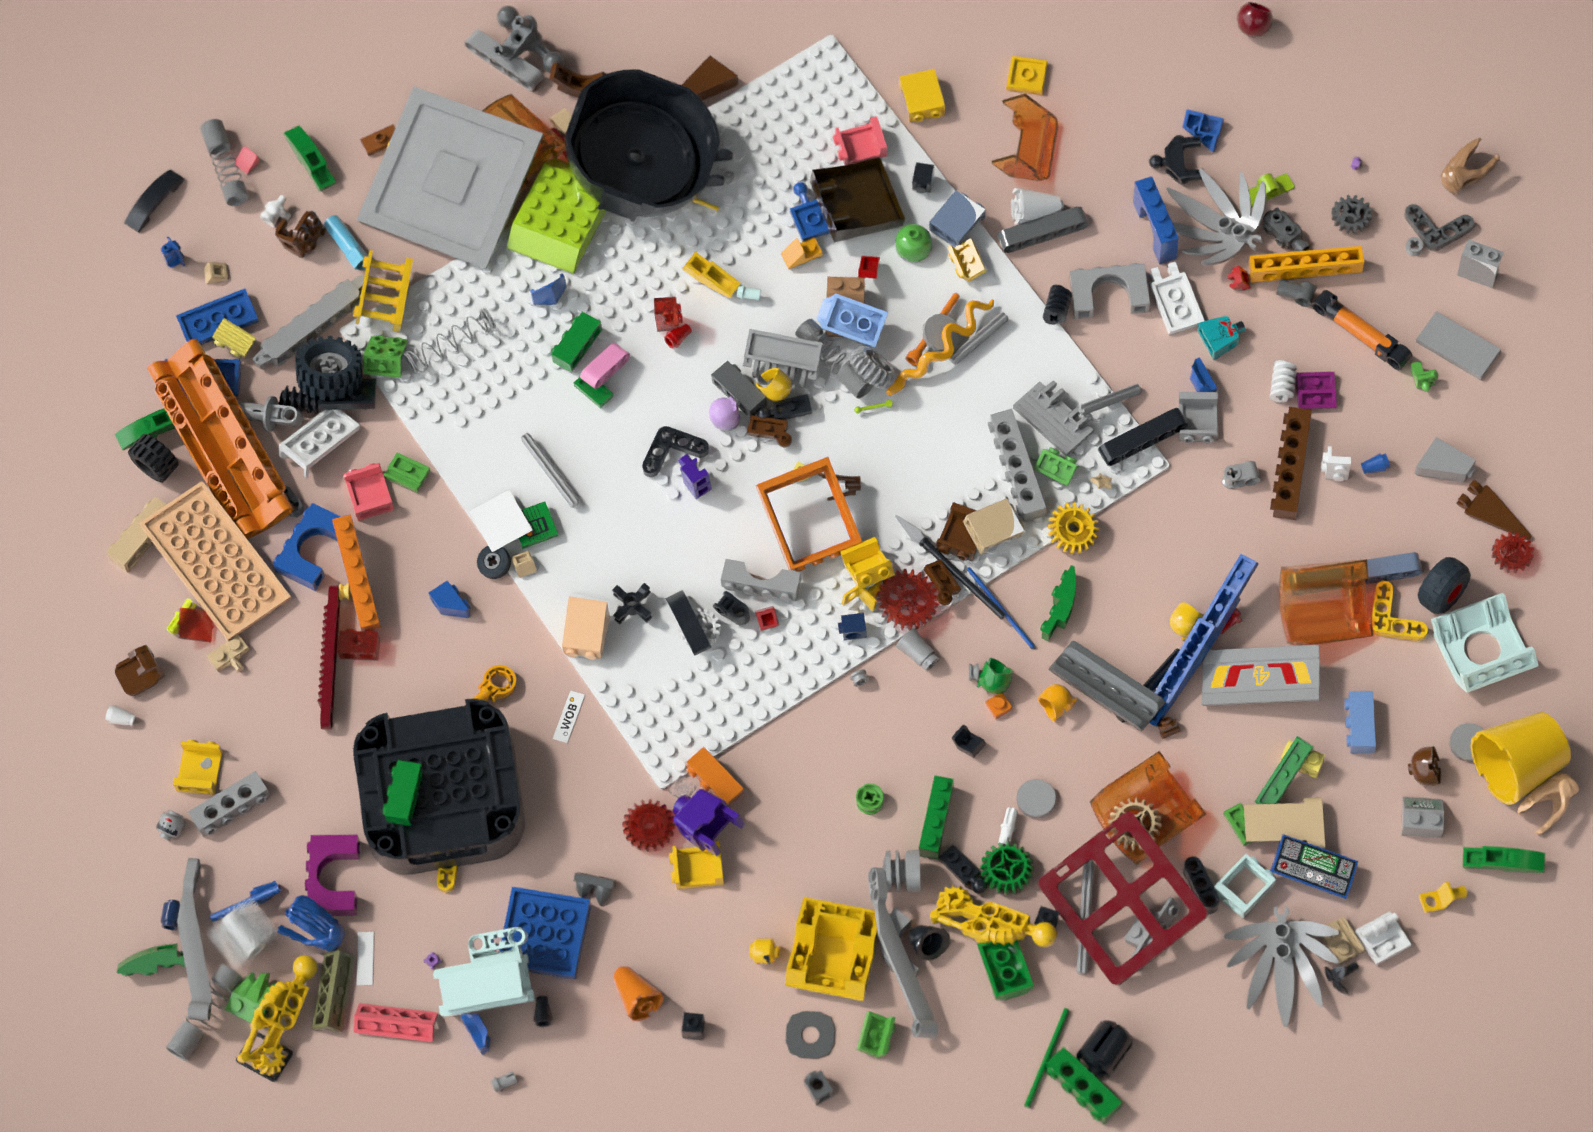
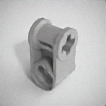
[1222,461,1261,489]

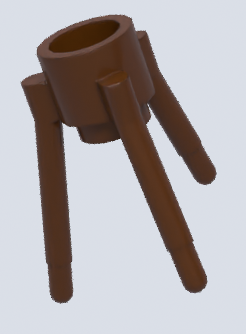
[818,473,861,501]

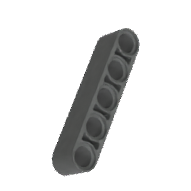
[997,206,1089,253]

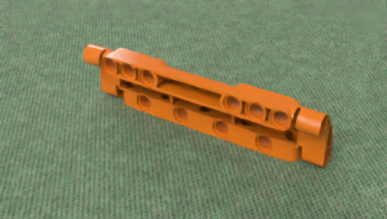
[147,339,294,539]

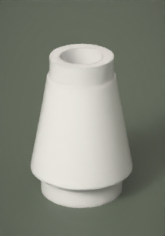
[105,705,136,726]

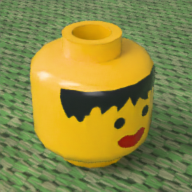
[749,938,780,964]

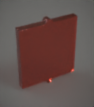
[177,607,214,643]

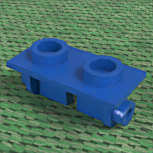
[161,236,185,268]

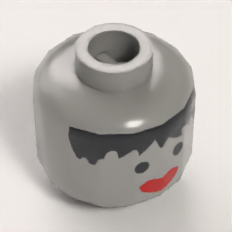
[156,810,185,840]

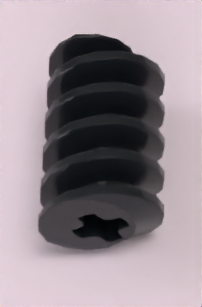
[1043,284,1072,325]
[279,385,319,414]

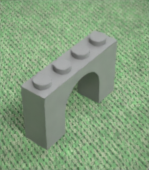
[1070,263,1150,319]

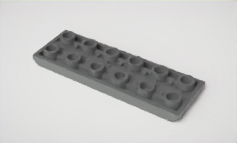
[1048,641,1165,732]

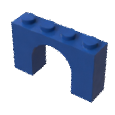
[1133,176,1179,265]
[273,503,341,591]

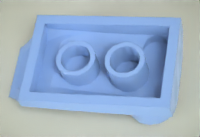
[816,293,888,348]

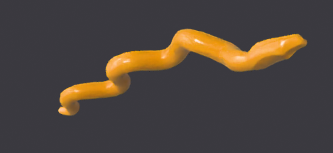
[886,299,994,396]

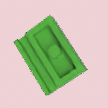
[383,453,431,493]

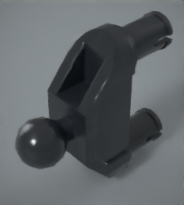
[1149,135,1204,184]

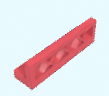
[354,1003,438,1042]

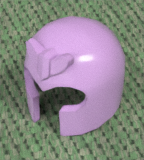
[709,396,741,430]

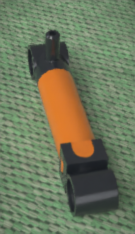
[1312,290,1413,370]

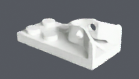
[279,410,360,478]

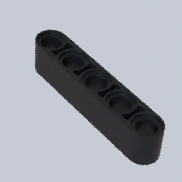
[1098,408,1188,466]

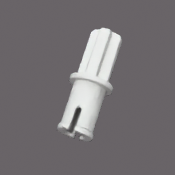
[998,807,1018,846]

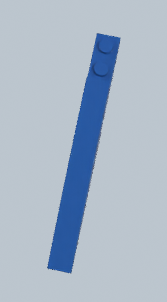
[1150,554,1259,727]

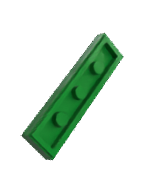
[1254,736,1314,804]

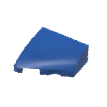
[1182,109,1224,152]

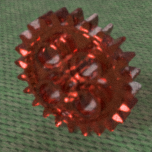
[876,569,939,630]

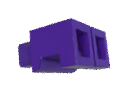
[678,454,712,499]

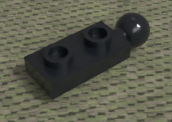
[757,394,812,420]
[938,845,987,894]

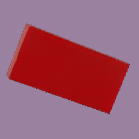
[858,256,880,279]

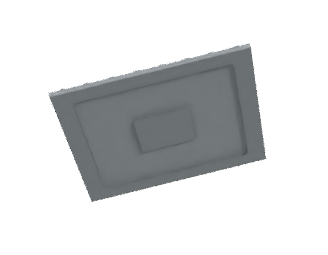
[357,86,544,270]

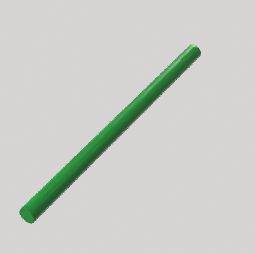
[1024,1008,1070,1108]

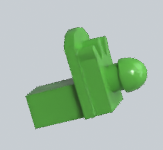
[1411,362,1439,392]

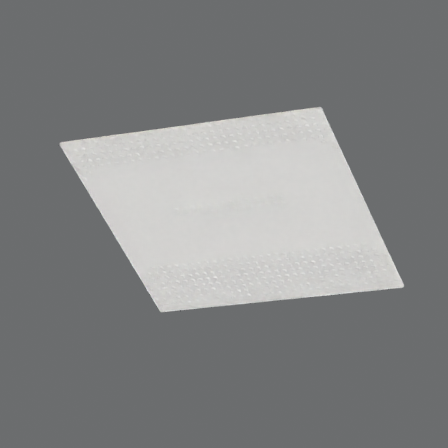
[340,35,1169,790]

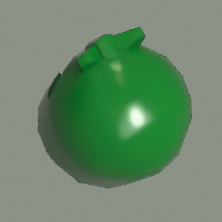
[977,658,1013,694]

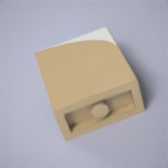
[963,498,1024,555]

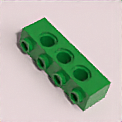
[1046,1046,1122,1124]

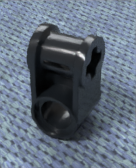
[713,591,750,626]

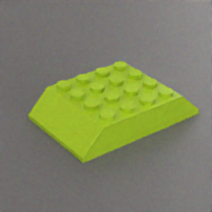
[507,157,606,274]

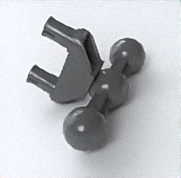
[492,6,566,73]

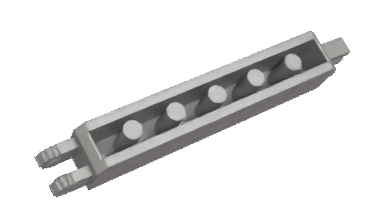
[252,275,369,369]

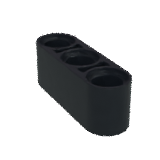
[1183,856,1219,914]

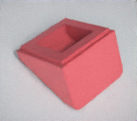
[234,146,260,174]

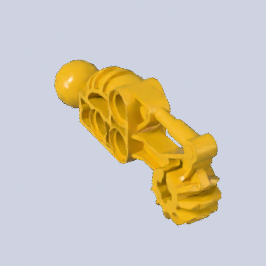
[930,885,1057,947]
[237,955,318,1076]

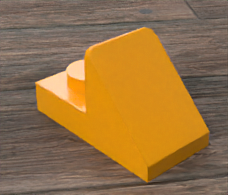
[781,237,823,270]

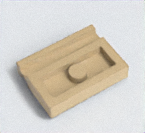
[1321,916,1365,965]

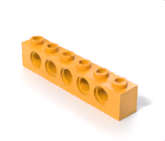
[1248,246,1364,283]

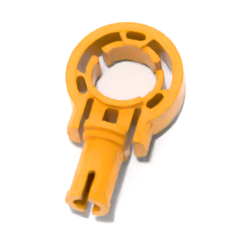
[472,665,516,702]

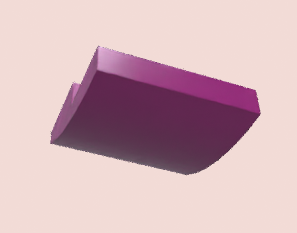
[1296,371,1337,409]

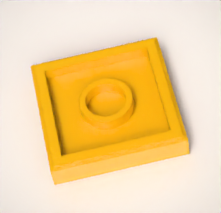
[1006,56,1048,95]

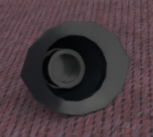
[909,925,950,960]

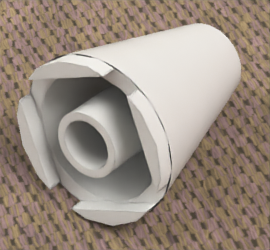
[1011,188,1064,225]

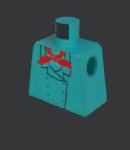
[1198,316,1246,360]

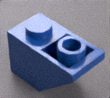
[428,580,471,618]

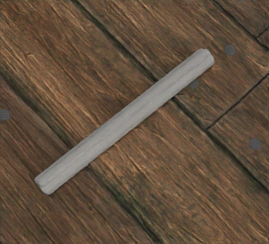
[1077,860,1094,974]

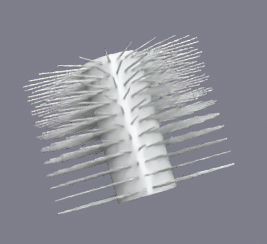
[208,898,280,969]

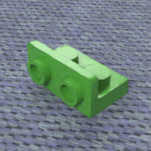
[1034,447,1080,486]

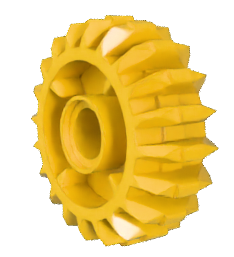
[1047,502,1099,554]

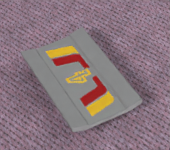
[1202,645,1320,706]

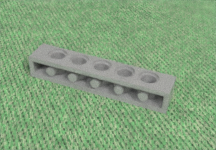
[988,409,1046,522]

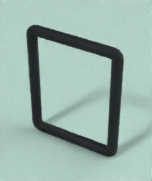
[236,1032,293,1082]

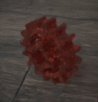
[1491,532,1534,574]

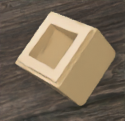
[204,262,228,284]
[511,551,537,578]

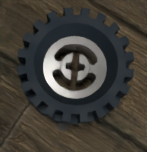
[295,336,362,400]

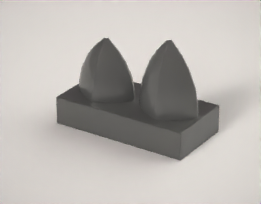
[574,872,616,906]

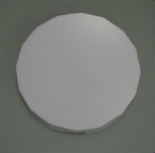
[923,314,959,351]
[1449,723,1484,762]
[1017,779,1056,818]

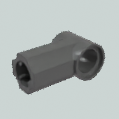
[1276,278,1317,307]

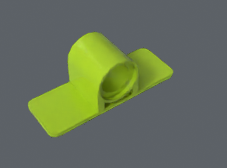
[1249,173,1294,207]

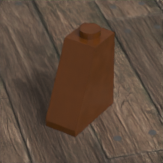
[682,55,738,101]

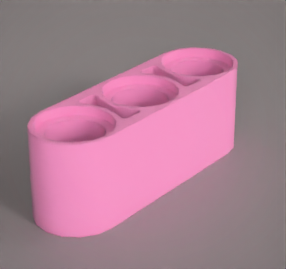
[580,342,630,389]

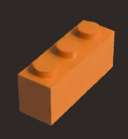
[686,746,744,806]

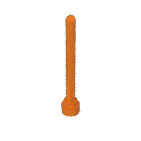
[905,293,960,366]

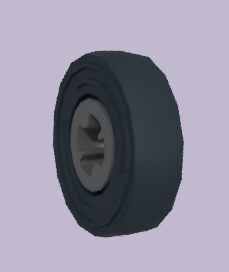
[477,546,511,579]

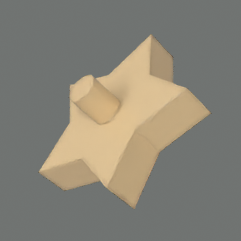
[1091,473,1112,489]

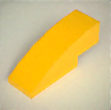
[682,251,741,298]

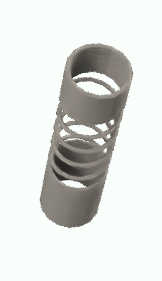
[200,119,249,206]
[795,318,873,399]
[166,964,242,1061]

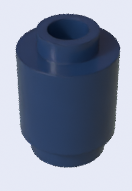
[160,899,180,930]

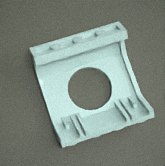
[1431,593,1539,693]

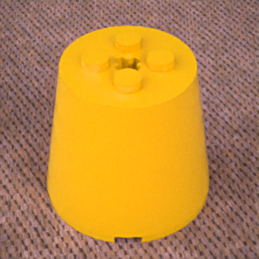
[1471,712,1571,805]

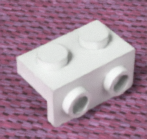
[1321,446,1351,481]

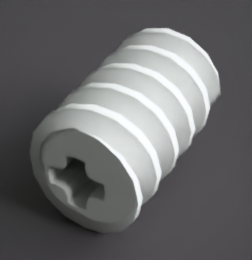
[1270,360,1297,403]

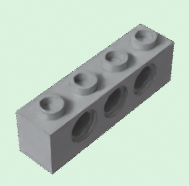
[188,771,270,836]

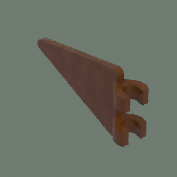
[1456,480,1532,541]

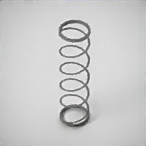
[404,307,496,374]

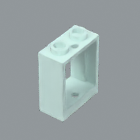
[1214,854,1276,919]

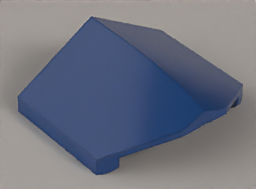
[530,273,567,305]

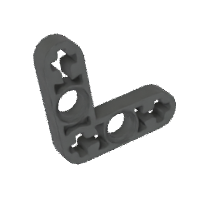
[1405,204,1474,251]

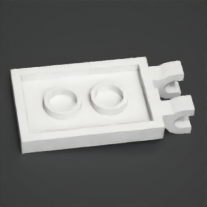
[1149,262,1204,335]

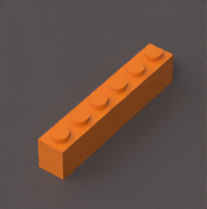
[332,514,381,632]

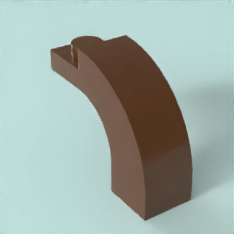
[549,62,606,98]

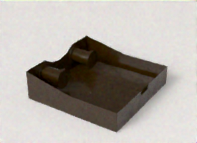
[809,157,905,243]

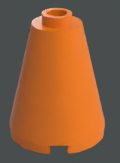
[613,966,664,1021]

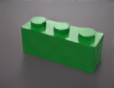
[551,311,602,373]
[383,760,423,826]

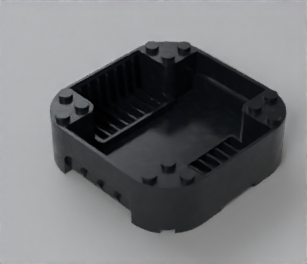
[353,699,525,875]

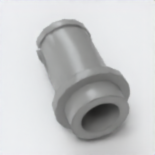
[491,1071,518,1092]

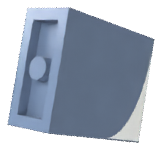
[929,190,986,247]

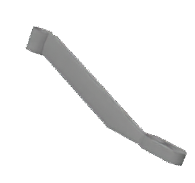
[177,858,212,1021]
[868,867,938,1039]

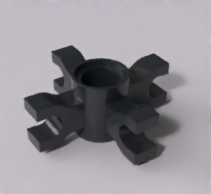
[612,583,652,625]

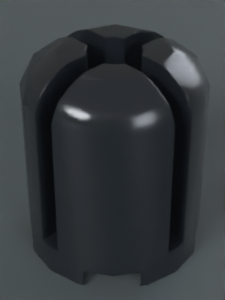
[1076,1020,1133,1079]

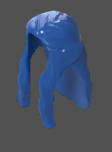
[277,895,345,952]

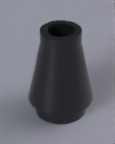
[533,996,553,1027]

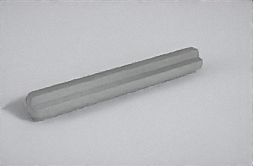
[949,312,1008,365]
[1078,384,1142,415]

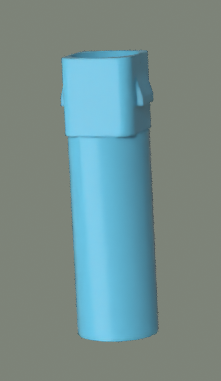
[324,215,368,271]

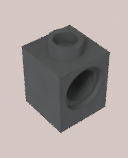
[804,1070,834,1106]

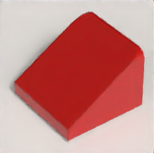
[755,606,779,631]

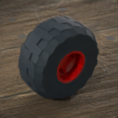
[1417,557,1471,614]

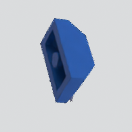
[1190,357,1217,392]
[460,1013,491,1055]

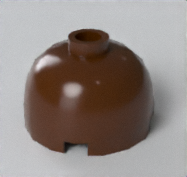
[1408,746,1442,786]

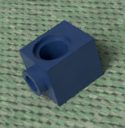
[838,613,867,640]

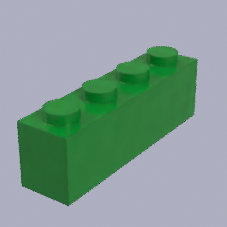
[918,775,954,860]

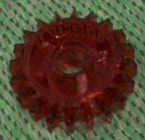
[622,799,676,852]

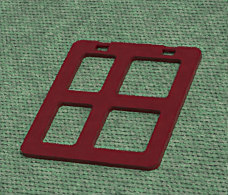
[1038,812,1208,985]

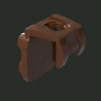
[275,211,326,258]
[115,645,165,696]

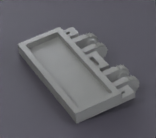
[743,329,824,388]
[1013,381,1093,456]

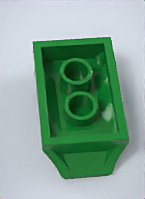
[977,940,1034,1001]

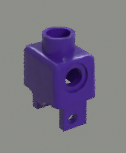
[673,789,745,856]

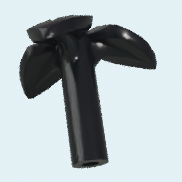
[1324,962,1359,994]

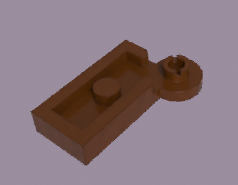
[747,415,792,448]
[923,559,961,606]

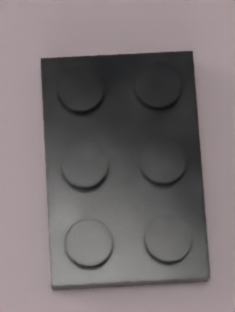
[318,378,377,410]

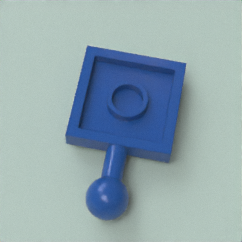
[789,182,830,242]

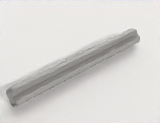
[521,433,580,508]

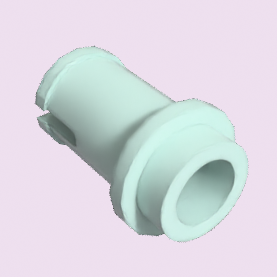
[737,285,761,301]

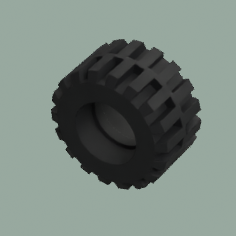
[128,434,179,483]

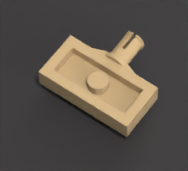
[206,635,250,672]

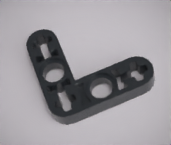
[642,426,709,477]

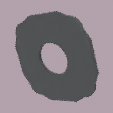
[786,1011,835,1059]

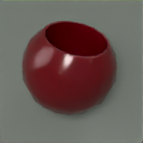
[1237,2,1273,37]

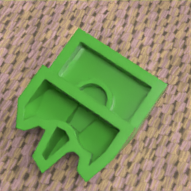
[225,972,275,1023]

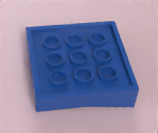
[499,887,592,980]

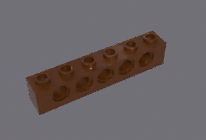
[1270,406,1312,520]

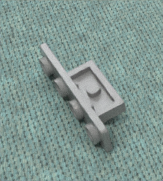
[1124,897,1180,972]

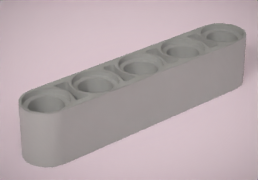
[464,29,544,91]

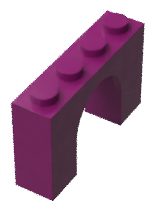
[305,835,360,916]

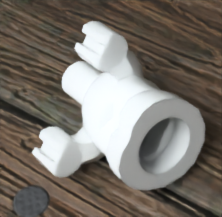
[259,195,291,227]

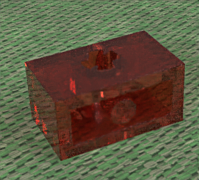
[654,297,683,332]
[337,629,380,660]

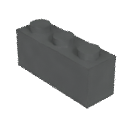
[711,360,767,418]

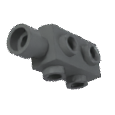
[1263,207,1310,252]

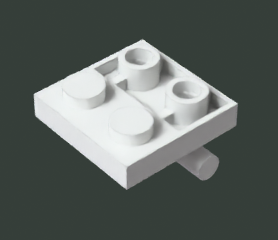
[1355,911,1411,966]

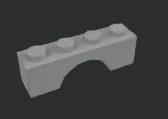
[721,559,801,601]

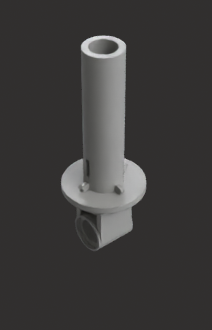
[238,396,304,432]

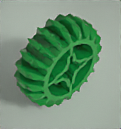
[980,841,1034,895]

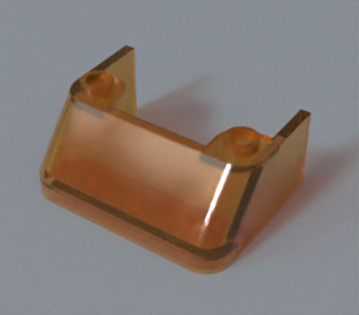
[991,93,1059,181]

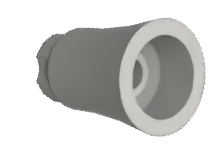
[896,628,939,671]

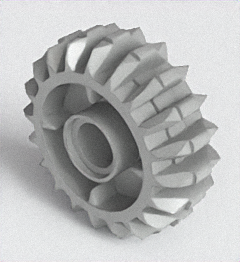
[849,346,897,390]

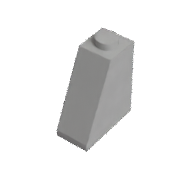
[1415,437,1476,483]

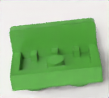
[857,1011,896,1058]

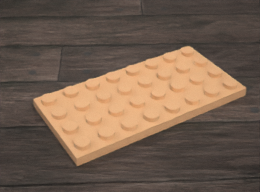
[139,481,291,641]

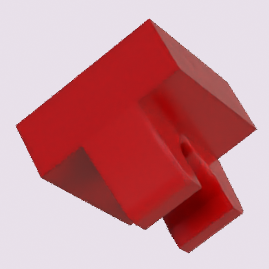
[1227,266,1251,290]

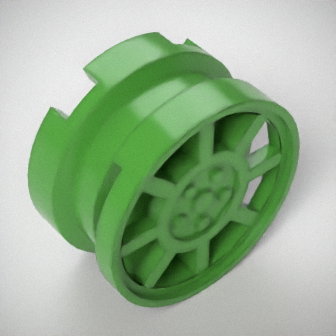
[856,783,884,815]

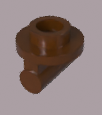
[1158,717,1181,739]

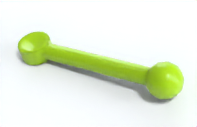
[854,400,893,414]

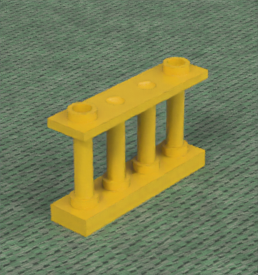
[353,250,413,332]

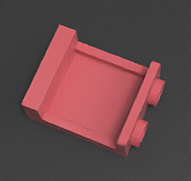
[832,116,888,165]
[344,463,394,521]

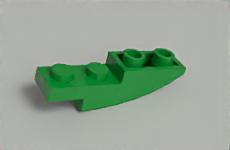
[283,125,336,192]
[115,408,175,451]
[1040,565,1076,642]
[1462,846,1545,873]
[117,943,186,976]

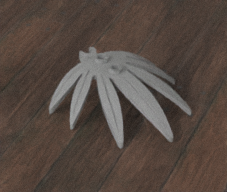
[1167,168,1266,266]
[1224,906,1339,1027]

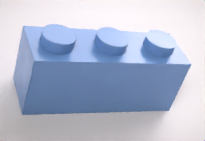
[1344,691,1376,753]

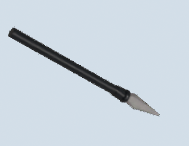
[895,515,1006,620]

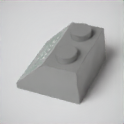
[1401,797,1444,838]

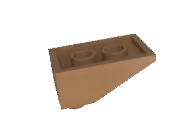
[826,277,865,337]

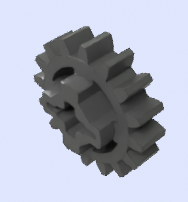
[1331,195,1372,234]

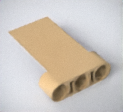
[1244,797,1325,849]

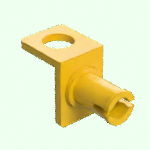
[842,582,886,611]
[1419,881,1467,913]

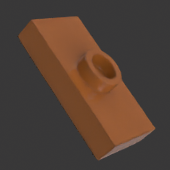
[360,124,395,156]

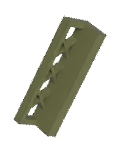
[312,950,355,1033]

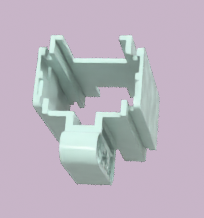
[433,927,536,1016]

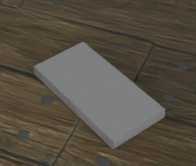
[1416,311,1501,380]

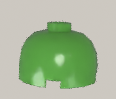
[895,224,932,262]

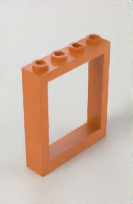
[756,457,862,572]

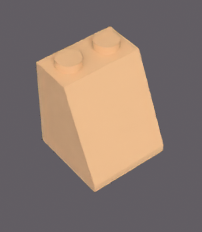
[562,596,610,660]

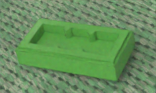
[1223,803,1251,847]

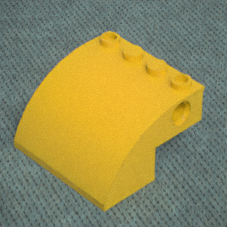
[785,897,878,1001]

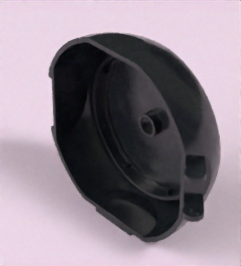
[565,69,734,222]

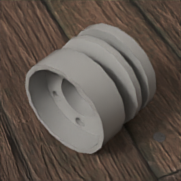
[883,850,921,892]

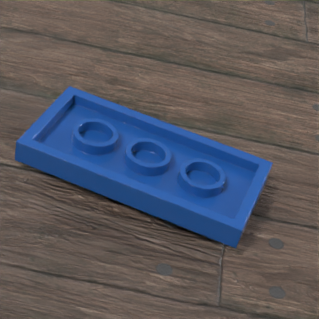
[176,288,259,344]

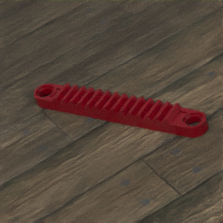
[317,585,340,730]

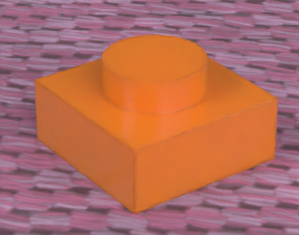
[985,693,1012,719]

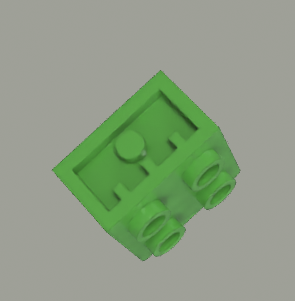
[363,335,408,378]

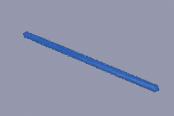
[967,567,1035,649]

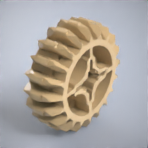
[1108,797,1162,851]

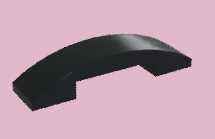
[124,169,185,233]
[665,590,712,656]

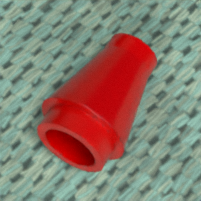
[664,323,692,349]

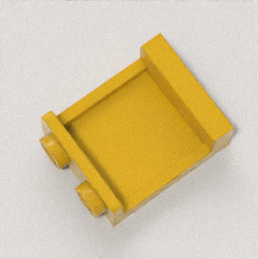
[840,537,895,590]
[669,841,724,889]

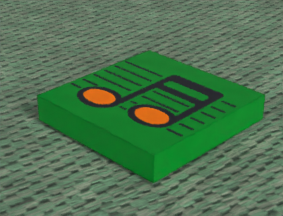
[519,501,558,549]

